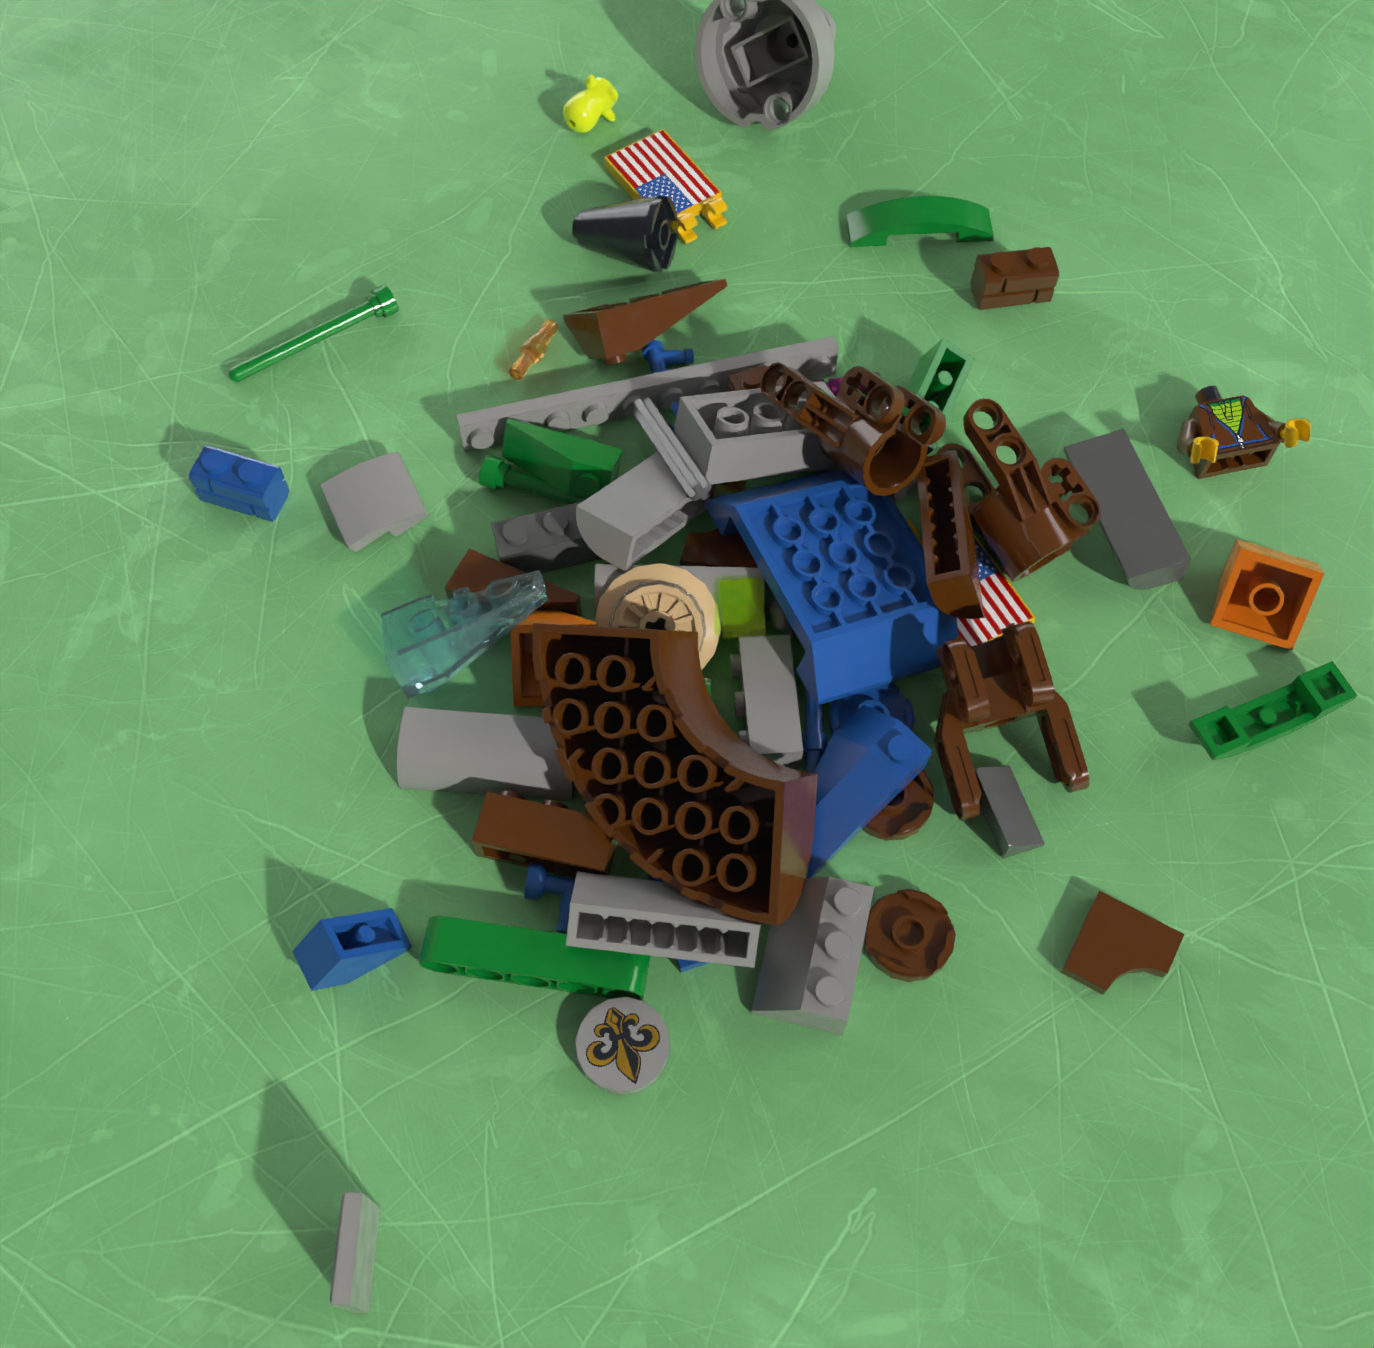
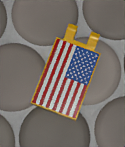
[604,129,728,245]
[906,520,1036,647]

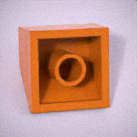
[1210,538,1325,650]

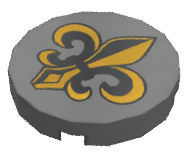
[575,997,670,1095]

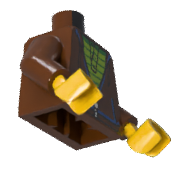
[1176,385,1311,479]

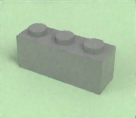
[730,634,803,769]

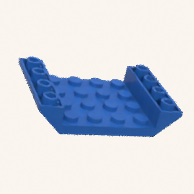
[705,468,958,706]

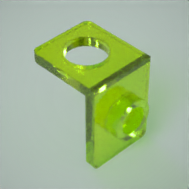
[720,578,766,642]

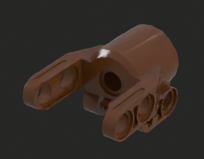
[760,362,946,496]
[935,398,1101,582]
[934,621,1089,821]

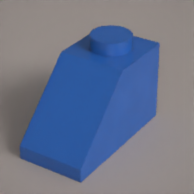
[292,908,412,991]

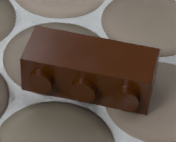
[472,791,617,878]

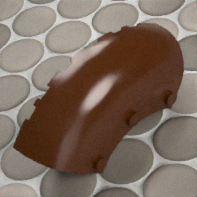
[533,623,818,926]

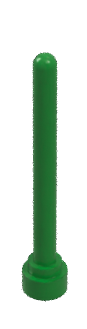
[228,284,399,382]
[479,454,584,504]

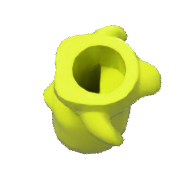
[563,75,618,133]

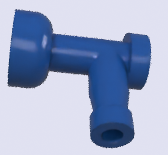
[641,340,694,374]
[524,863,576,934]

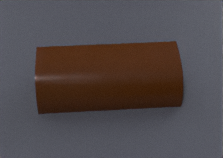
[917,450,984,619]

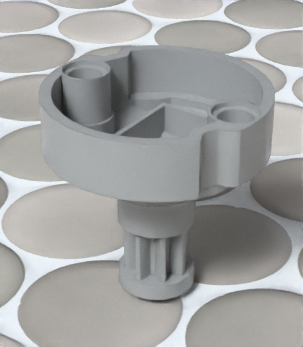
[695,0,836,130]

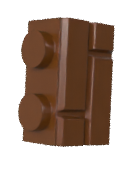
[971,247,1059,310]

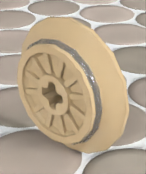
[594,563,721,670]

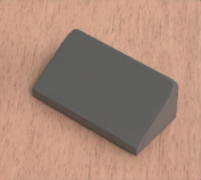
[974,766,1045,858]

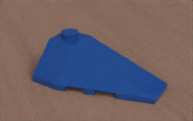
[806,705,933,879]

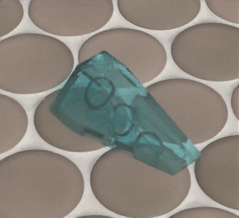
[381,570,549,698]

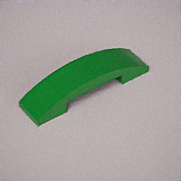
[846,196,994,247]
[1189,661,1357,760]

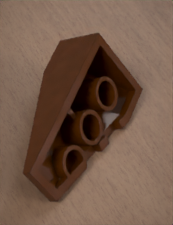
[563,279,727,365]

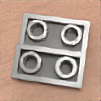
[320,452,429,553]

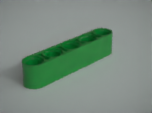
[419,916,650,1000]

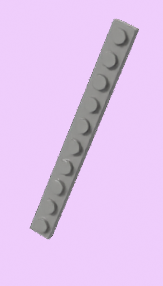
[456,336,839,452]

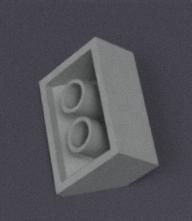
[751,877,874,1035]

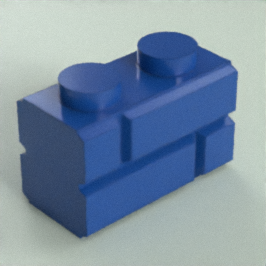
[189,445,290,522]

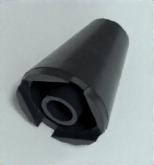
[572,196,677,272]

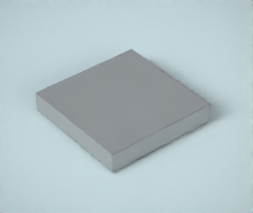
[329,1192,380,1314]

